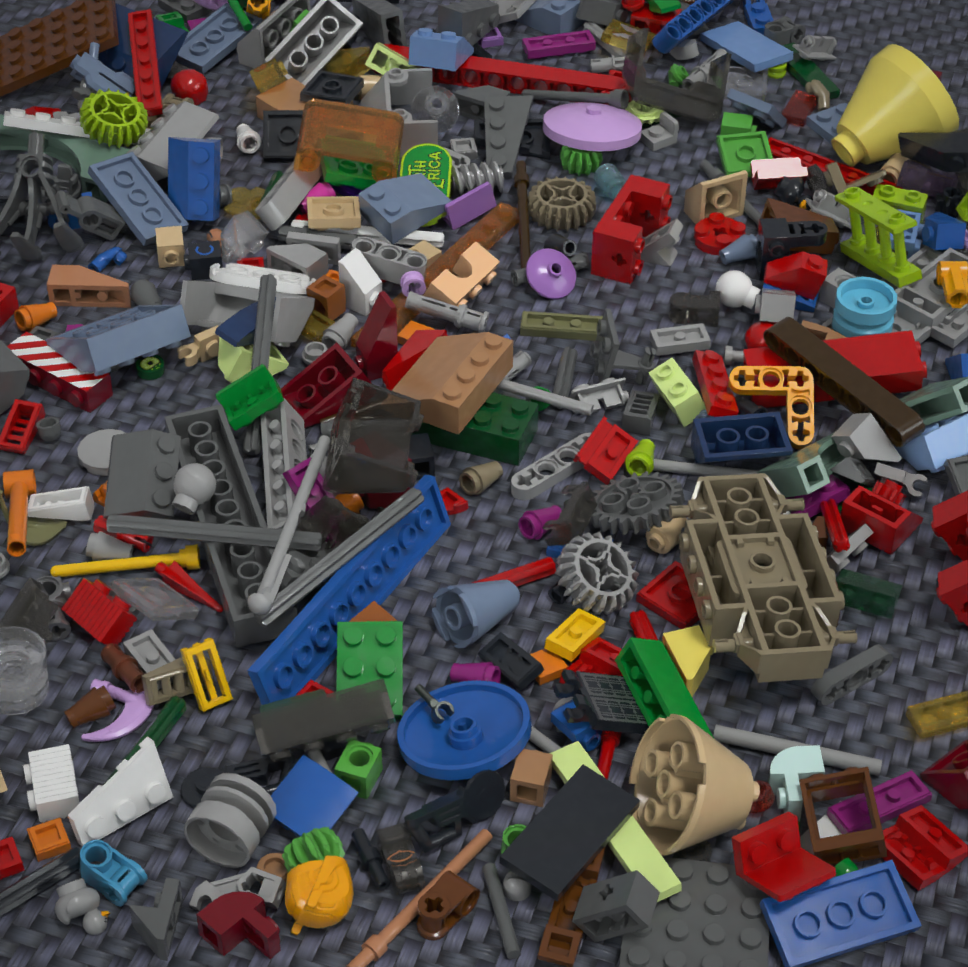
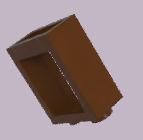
[799,767,888,867]

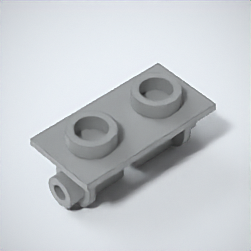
[792,35,837,61]
[805,189,851,229]
[569,377,629,416]

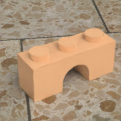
[423,242,500,306]

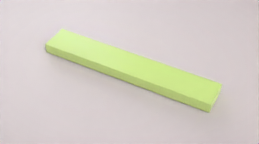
[549,741,682,902]

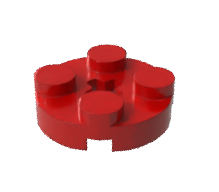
[694,212,746,255]

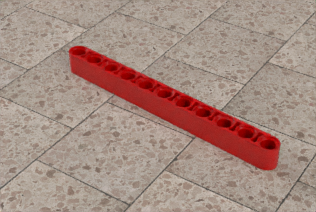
[371,44,626,103]

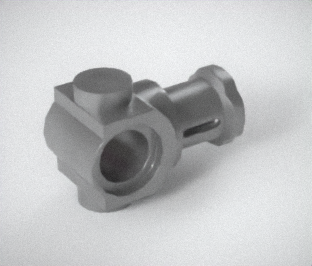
[25,576,71,642]

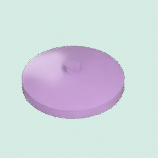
[543,102,642,151]

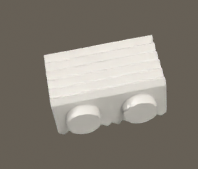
[23,744,80,823]

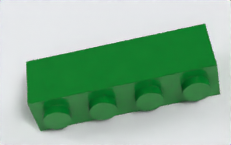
[615,637,714,738]

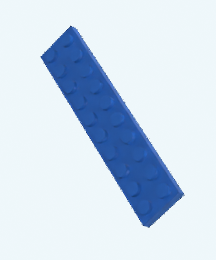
[247,475,451,723]

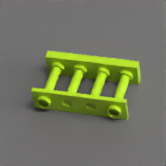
[834,187,922,288]

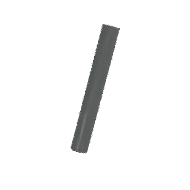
[482,863,521,959]

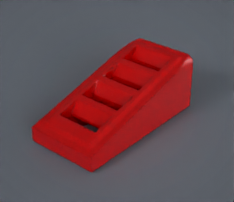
[0,399,46,454]

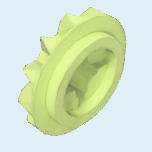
[625,98,664,125]

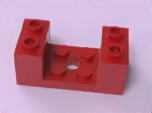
[591,174,673,284]
[931,490,968,626]

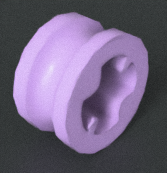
[400,271,426,297]

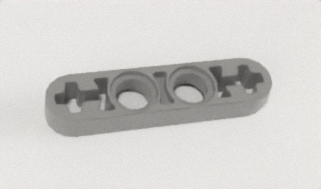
[511,433,591,501]

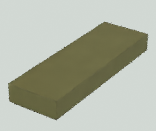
[520,311,603,341]

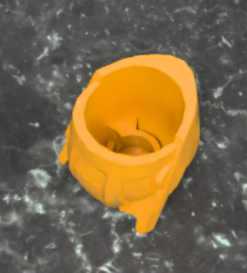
[285,856,354,936]

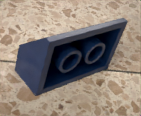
[691,412,793,464]

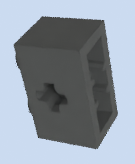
[572,870,660,942]

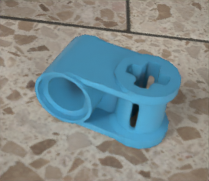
[80,840,148,907]

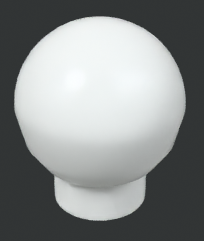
[715,270,761,309]

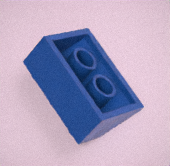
[168,137,220,221]

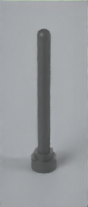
[521,89,629,109]

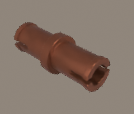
[101,643,145,693]

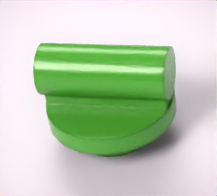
[668,64,689,90]

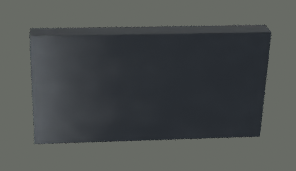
[499,764,640,902]

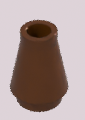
[64,685,116,729]

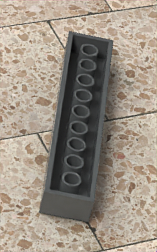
[164,404,297,648]

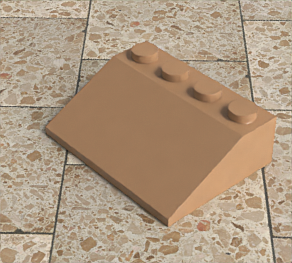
[381,332,513,435]

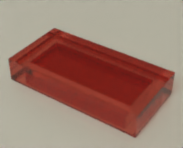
[782,90,818,127]

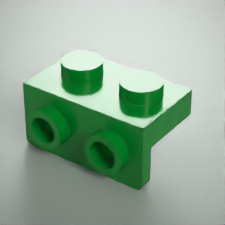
[215,364,284,431]

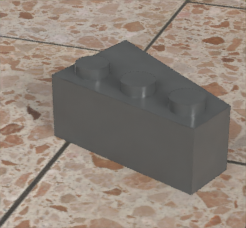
[438,0,500,46]

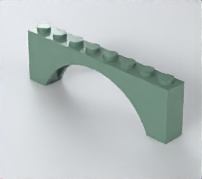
[0,114,130,203]
[757,377,968,497]

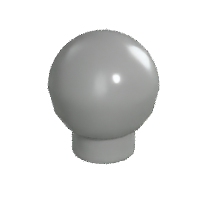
[172,463,216,515]

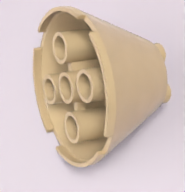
[629,714,760,856]

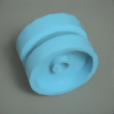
[832,277,897,337]

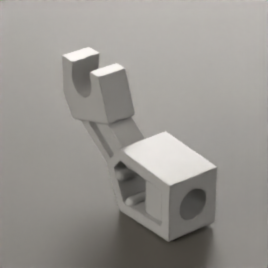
[189,866,286,911]

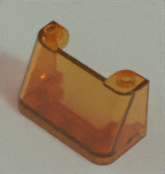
[293,99,404,182]

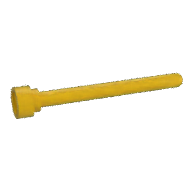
[50,544,201,577]

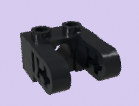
[755,218,828,281]

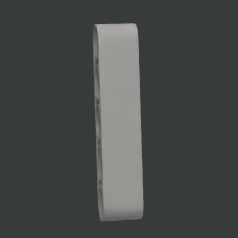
[255,147,323,231]

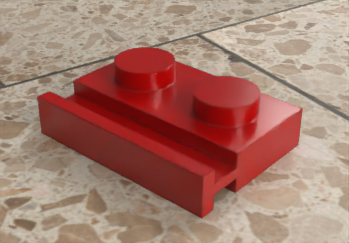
[573,416,638,485]

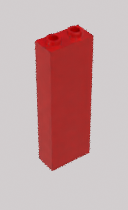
[743,330,927,408]

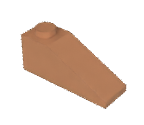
[46,265,131,308]

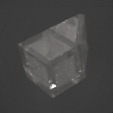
[220,210,269,263]

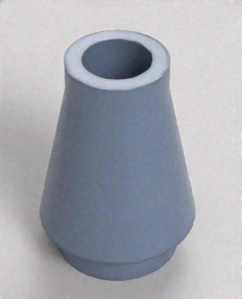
[719,234,757,265]

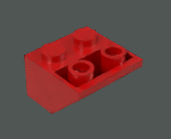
[841,485,923,555]

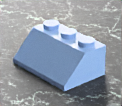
[893,411,968,473]

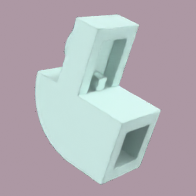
[767,745,825,822]

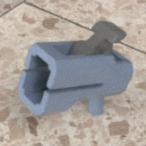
[69,42,135,100]

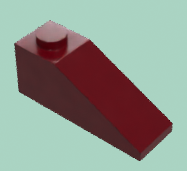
[353,291,398,381]

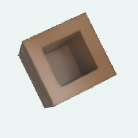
[510,749,553,807]

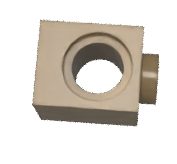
[155,226,185,268]

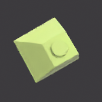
[218,337,289,383]

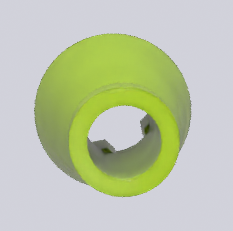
[625,439,655,476]

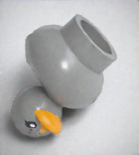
[54,878,110,935]

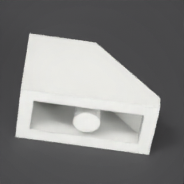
[338,248,382,316]

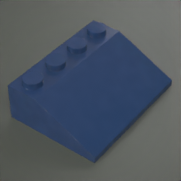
[98,3,188,88]

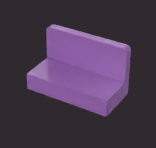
[442,182,497,230]

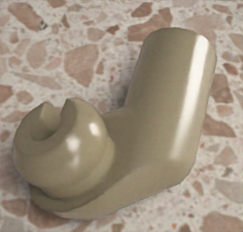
[805,79,830,112]

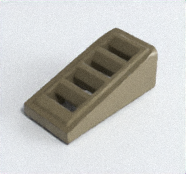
[142,655,214,706]

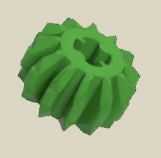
[560,146,603,176]
[282,827,345,872]

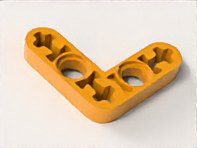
[728,366,814,450]

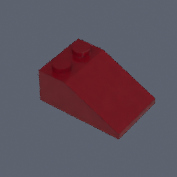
[281,342,378,428]

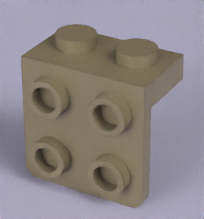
[823,162,887,194]

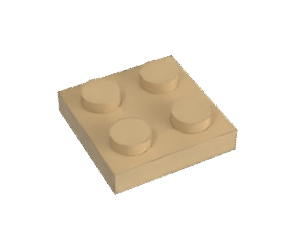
[307,196,361,231]

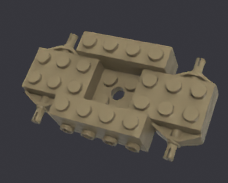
[669,473,857,683]

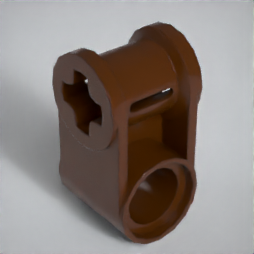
[417,870,480,940]

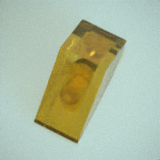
[323,46,371,77]
[249,58,288,94]

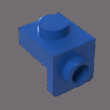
[550,699,602,752]

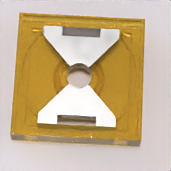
[600,19,656,56]

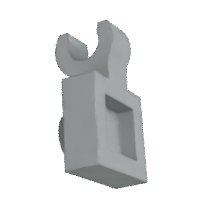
[874,462,928,498]

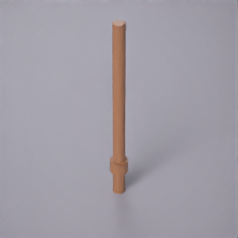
[346,829,493,967]

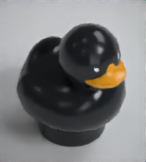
[774,176,813,211]

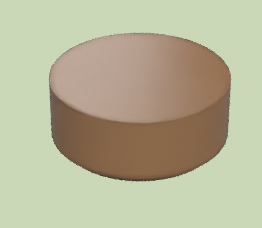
[257,853,288,885]

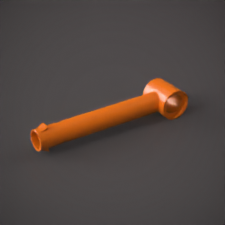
[3,469,37,557]

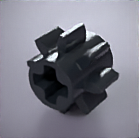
[935,187,965,218]

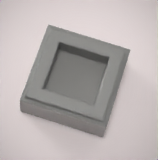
[450,138,478,160]

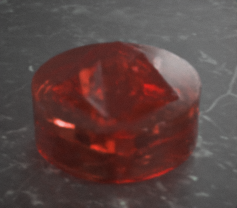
[749,780,775,813]

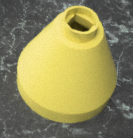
[831,44,959,167]

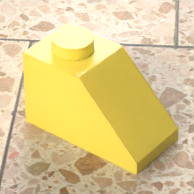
[662,625,713,697]

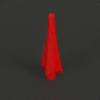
[154,560,224,613]

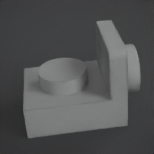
[640,111,679,152]

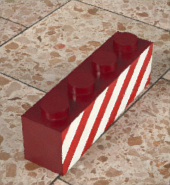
[7,332,113,413]

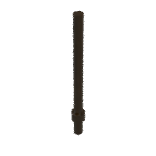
[514,161,531,269]

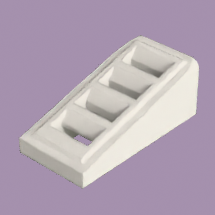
[28,486,95,521]

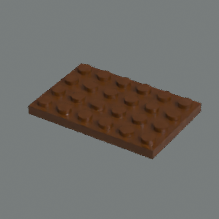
[0,0,119,97]

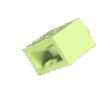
[365,42,421,75]
[648,358,706,427]

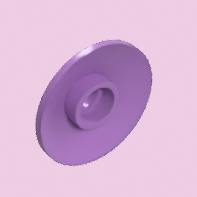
[526,248,576,299]

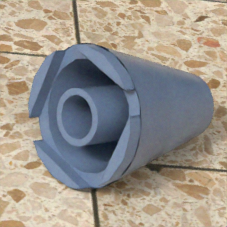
[432,580,520,648]

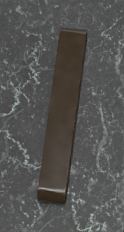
[763,317,925,447]

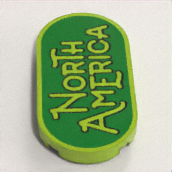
[400,143,452,227]

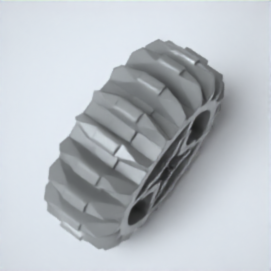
[555,532,639,616]

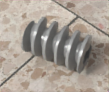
[451,161,504,196]

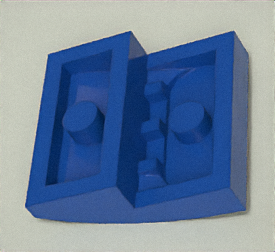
[271,755,359,837]

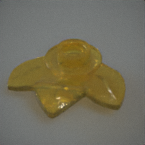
[224,187,265,219]

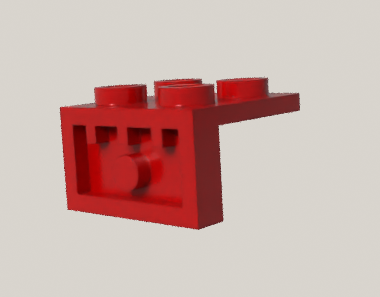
[731,811,836,902]

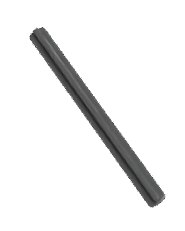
[243,274,277,456]
[254,488,424,627]
[106,514,322,551]

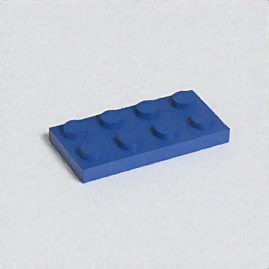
[759,860,922,967]

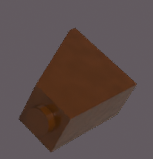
[760,198,840,254]

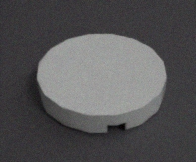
[77,429,125,476]

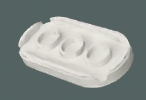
[209,263,316,294]

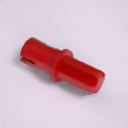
[93,515,154,553]

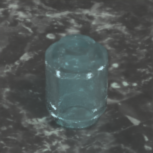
[594,163,626,199]

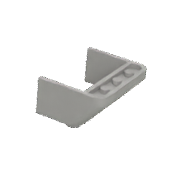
[361,68,438,158]
[180,280,315,347]

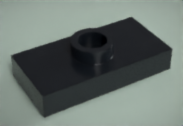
[478,632,544,691]

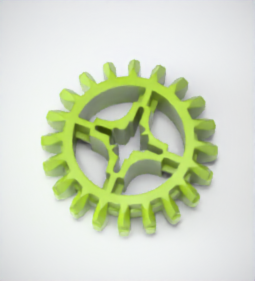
[79,88,148,148]

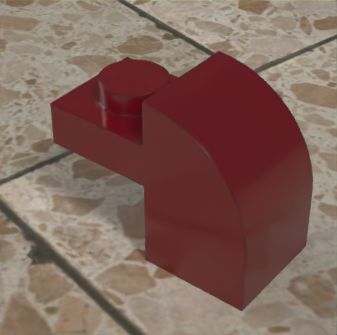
[196,891,281,959]

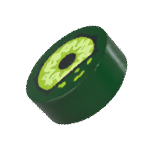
[136,355,165,380]

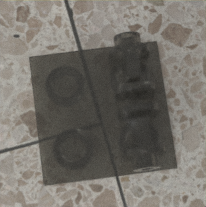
[298,495,369,551]

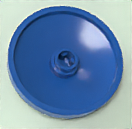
[397,680,532,780]

